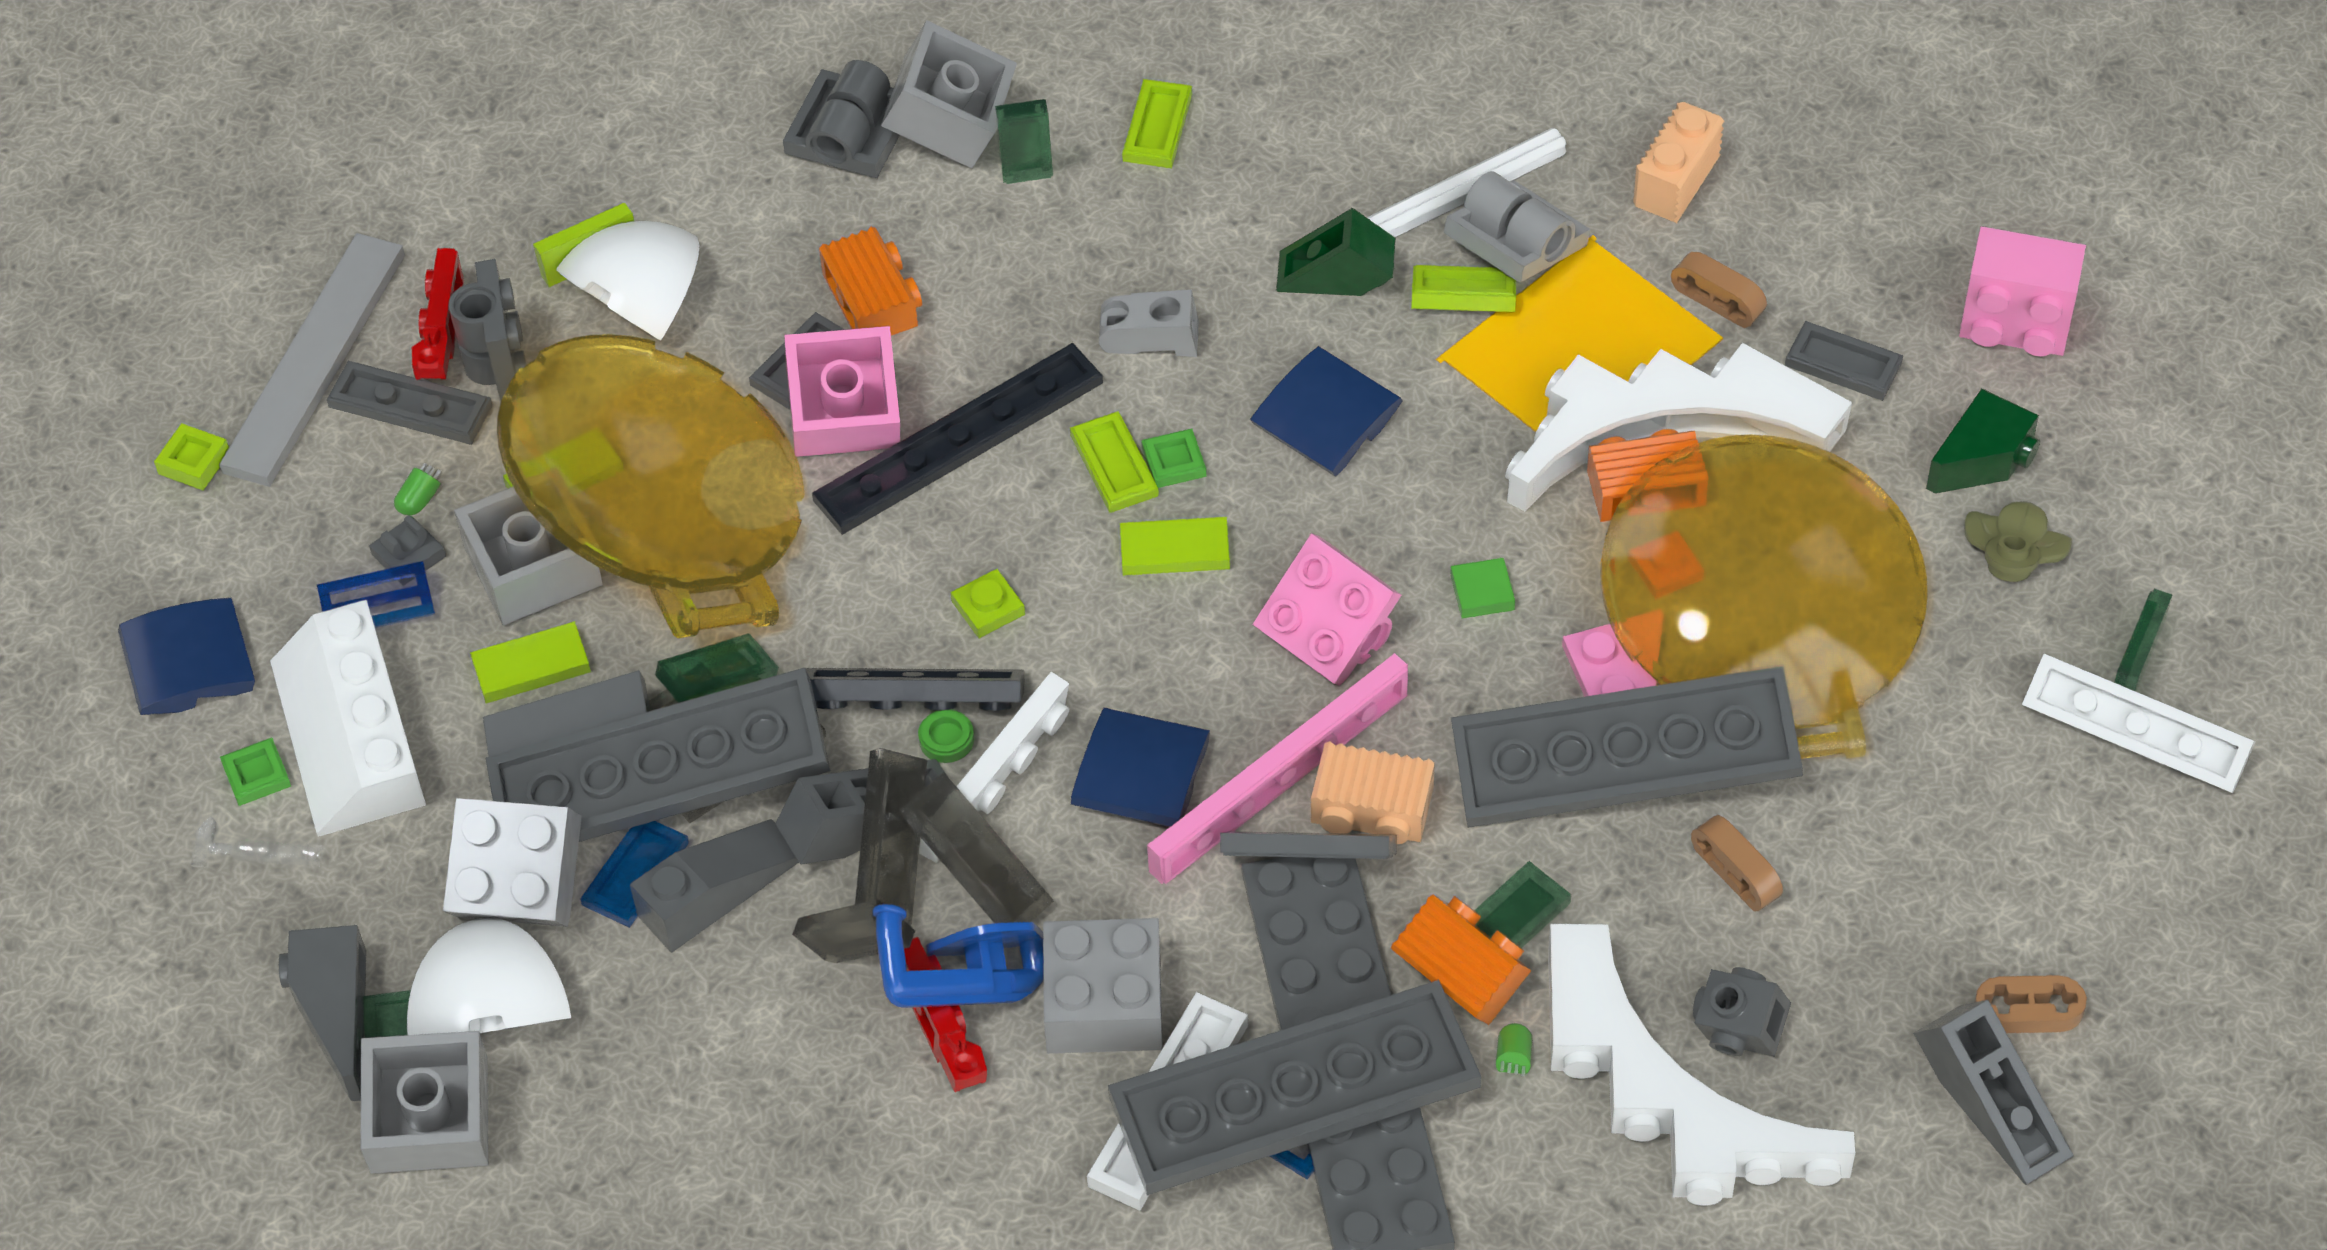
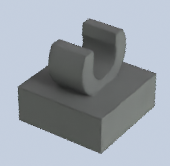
[369,515,446,586]

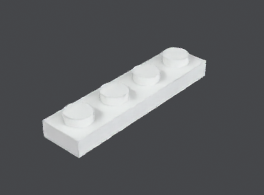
[2022,654,2256,793]
[918,672,1069,863]
[1087,992,1248,1211]

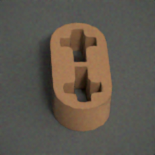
[1671,252,1767,328]
[1691,815,1783,912]
[1974,975,2087,1033]

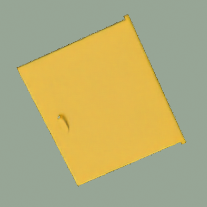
[1435,235,1724,432]

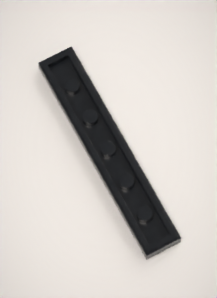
[812,343,1103,535]

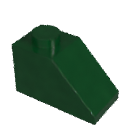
[1276,208,1396,296]
[1926,388,2040,494]

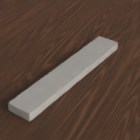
[220,233,405,487]

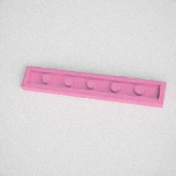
[1147,653,1408,884]

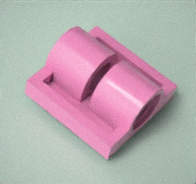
[1253,534,1402,685]

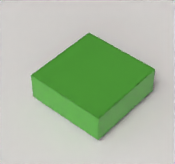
[1141,428,1207,488]
[1450,558,1515,619]
[220,737,291,806]

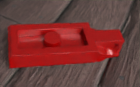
[411,248,464,380]
[903,937,987,1092]

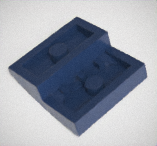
[1250,346,1403,477]
[118,597,255,715]
[1071,708,1210,827]

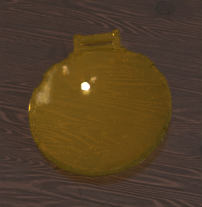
[497,334,805,639]
[1600,434,1928,759]

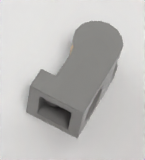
[1099,289,1199,357]

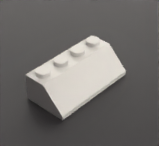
[270,600,426,837]

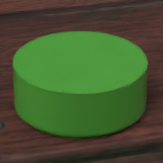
[918,710,974,763]

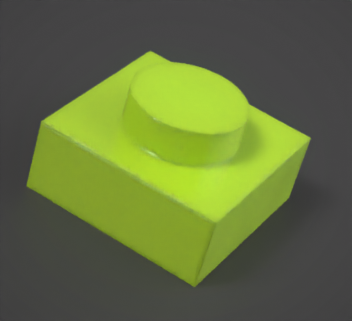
[154,423,229,491]
[950,569,1025,639]

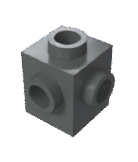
[1693,967,1791,1057]

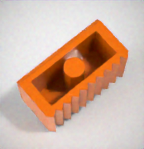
[819,226,922,336]
[1587,429,1708,522]
[1391,894,1531,1025]

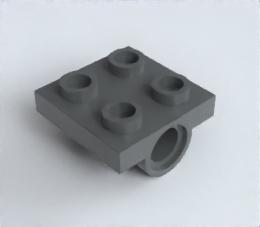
[783,60,900,178]
[449,259,529,404]

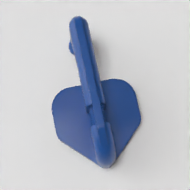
[873,904,1044,1008]

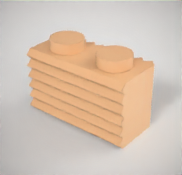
[1633,102,1725,223]
[1311,741,1435,844]

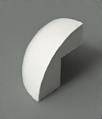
[556,221,699,341]
[407,918,571,1035]

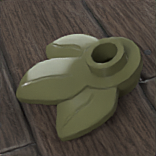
[1964,501,2072,582]

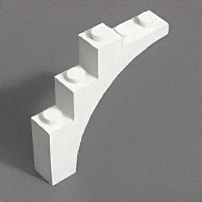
[1505,343,1852,512]
[1548,924,1855,1206]

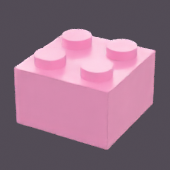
[1959,226,2086,356]
[784,326,900,457]

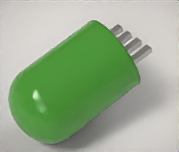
[394,463,441,515]
[1496,1023,1533,1076]

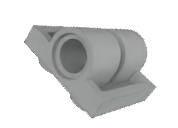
[1444,171,1590,283]

